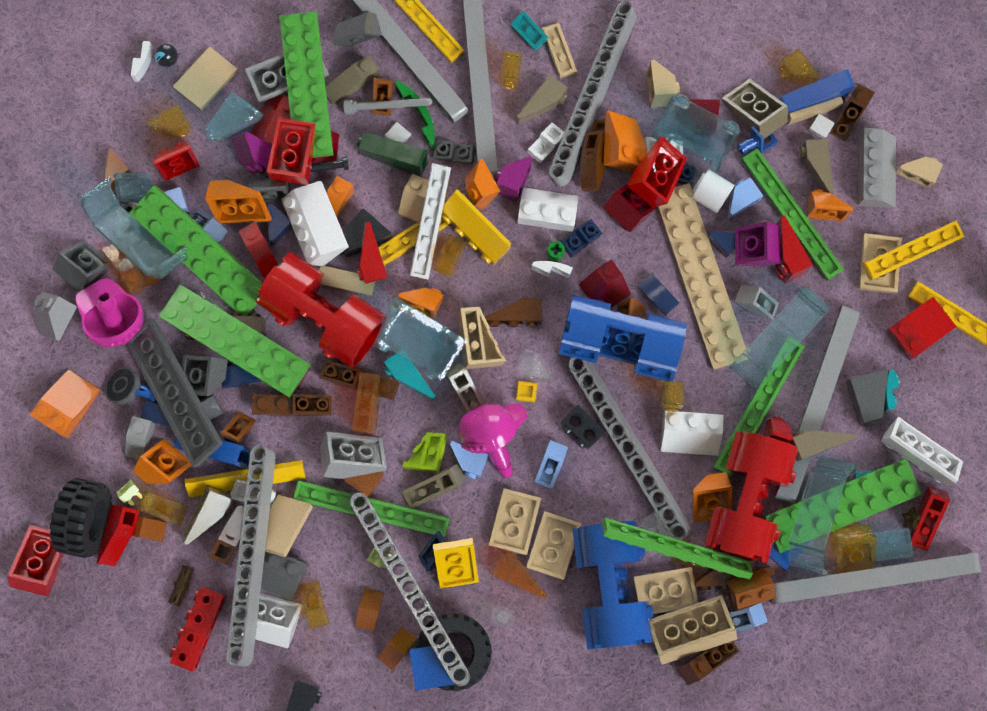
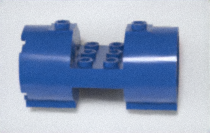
[558,295,687,382]
[572,521,653,649]

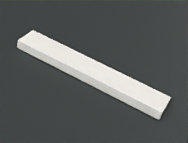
[410,163,451,279]

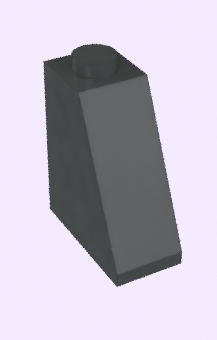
[846,369,888,427]

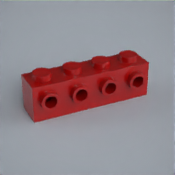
[169,587,227,672]

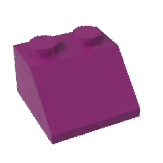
[231,131,272,173]
[495,156,532,202]
[735,222,781,266]

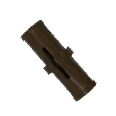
[168,565,194,607]

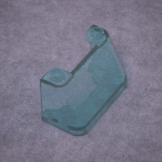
[204,92,264,142]
[651,94,740,173]
[375,297,466,380]

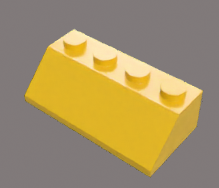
[441,189,511,266]

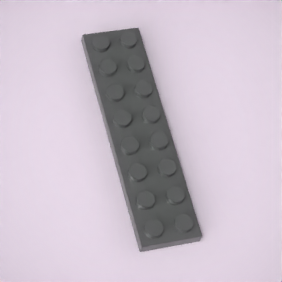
[126,318,223,467]

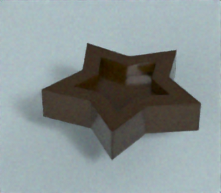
[902,506,922,529]

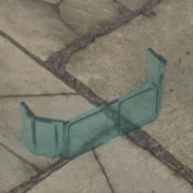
[81,177,188,279]
[730,285,831,389]
[789,456,860,576]

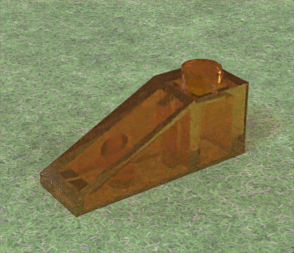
[101,242,146,296]
[352,372,380,434]
[492,551,548,600]

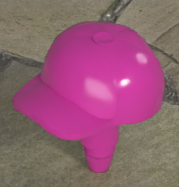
[76,278,144,347]
[458,403,527,478]

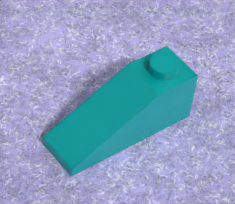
[383,349,436,401]

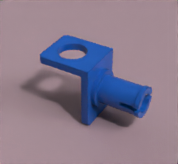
[737,126,778,155]

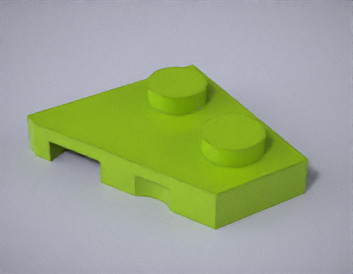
[402,432,448,473]

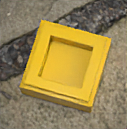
[516,381,537,403]

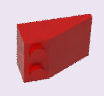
[267,118,316,185]
[627,136,687,208]
[153,141,200,181]
[775,215,813,283]
[887,297,957,360]
[7,525,63,596]

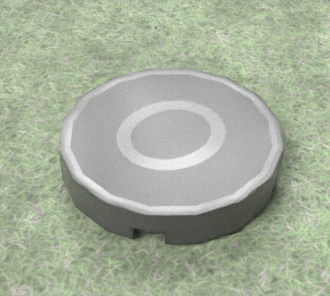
[105,367,140,405]

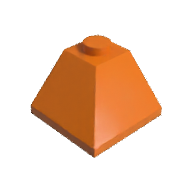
[465,159,500,209]
[807,190,853,221]
[398,288,444,319]
[133,439,191,484]
[693,472,732,522]

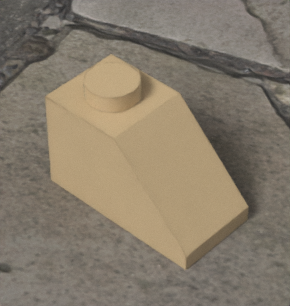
[896,156,943,189]

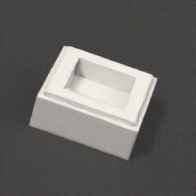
[809,114,835,139]
[385,122,411,143]

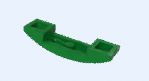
[395,81,435,150]

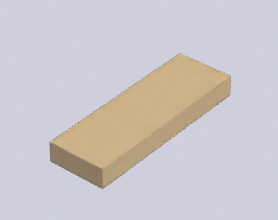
[542,23,577,79]
[787,96,843,125]
[320,266,376,297]

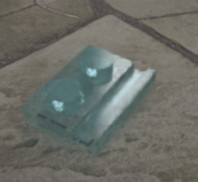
[113,173,153,202]
[869,528,914,562]

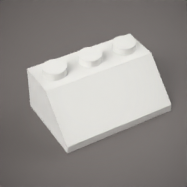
[517,187,578,232]
[661,411,723,456]
[242,592,302,649]

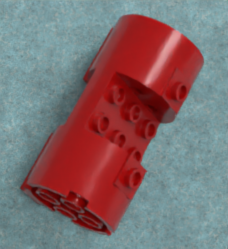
[256,252,388,368]
[705,431,799,564]

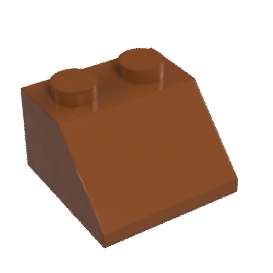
[727,568,776,611]

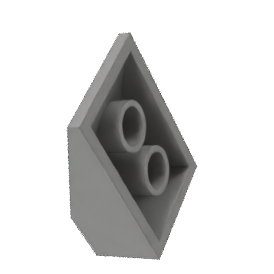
[320,432,387,479]

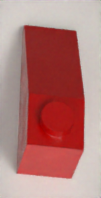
[357,221,388,284]
[239,222,279,280]
[763,417,793,443]
[909,485,950,551]

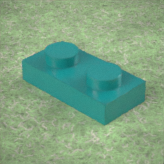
[511,11,549,51]

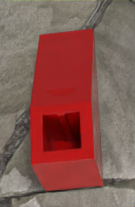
[96,505,140,567]

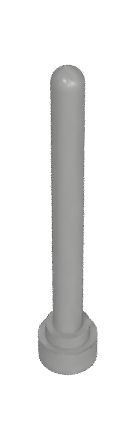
[344,98,432,115]

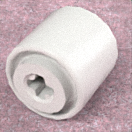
[691,170,735,213]

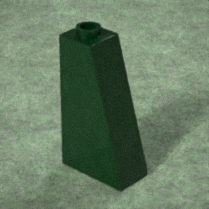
[357,132,428,177]

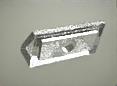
[192,287,230,313]

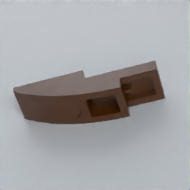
[580,119,606,192]
[319,360,400,401]
[252,394,332,416]
[694,560,775,590]

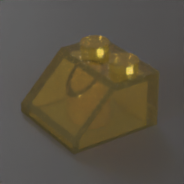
[830,524,877,574]

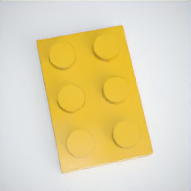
[433,538,479,589]

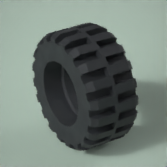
[49,478,112,558]
[416,613,492,691]

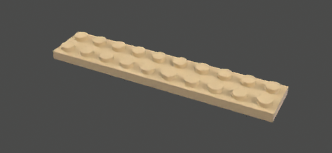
[657,183,750,370]

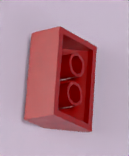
[250,95,291,145]

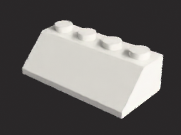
[281,181,349,266]
[881,417,963,486]

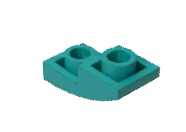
[884,369,899,412]

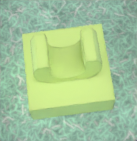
[116,479,142,506]
[367,547,392,568]

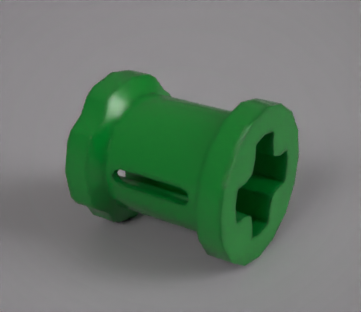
[547,241,565,262]

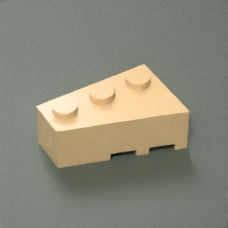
[457,307,506,369]

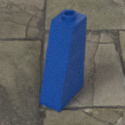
[779,69,855,115]
[173,436,251,470]

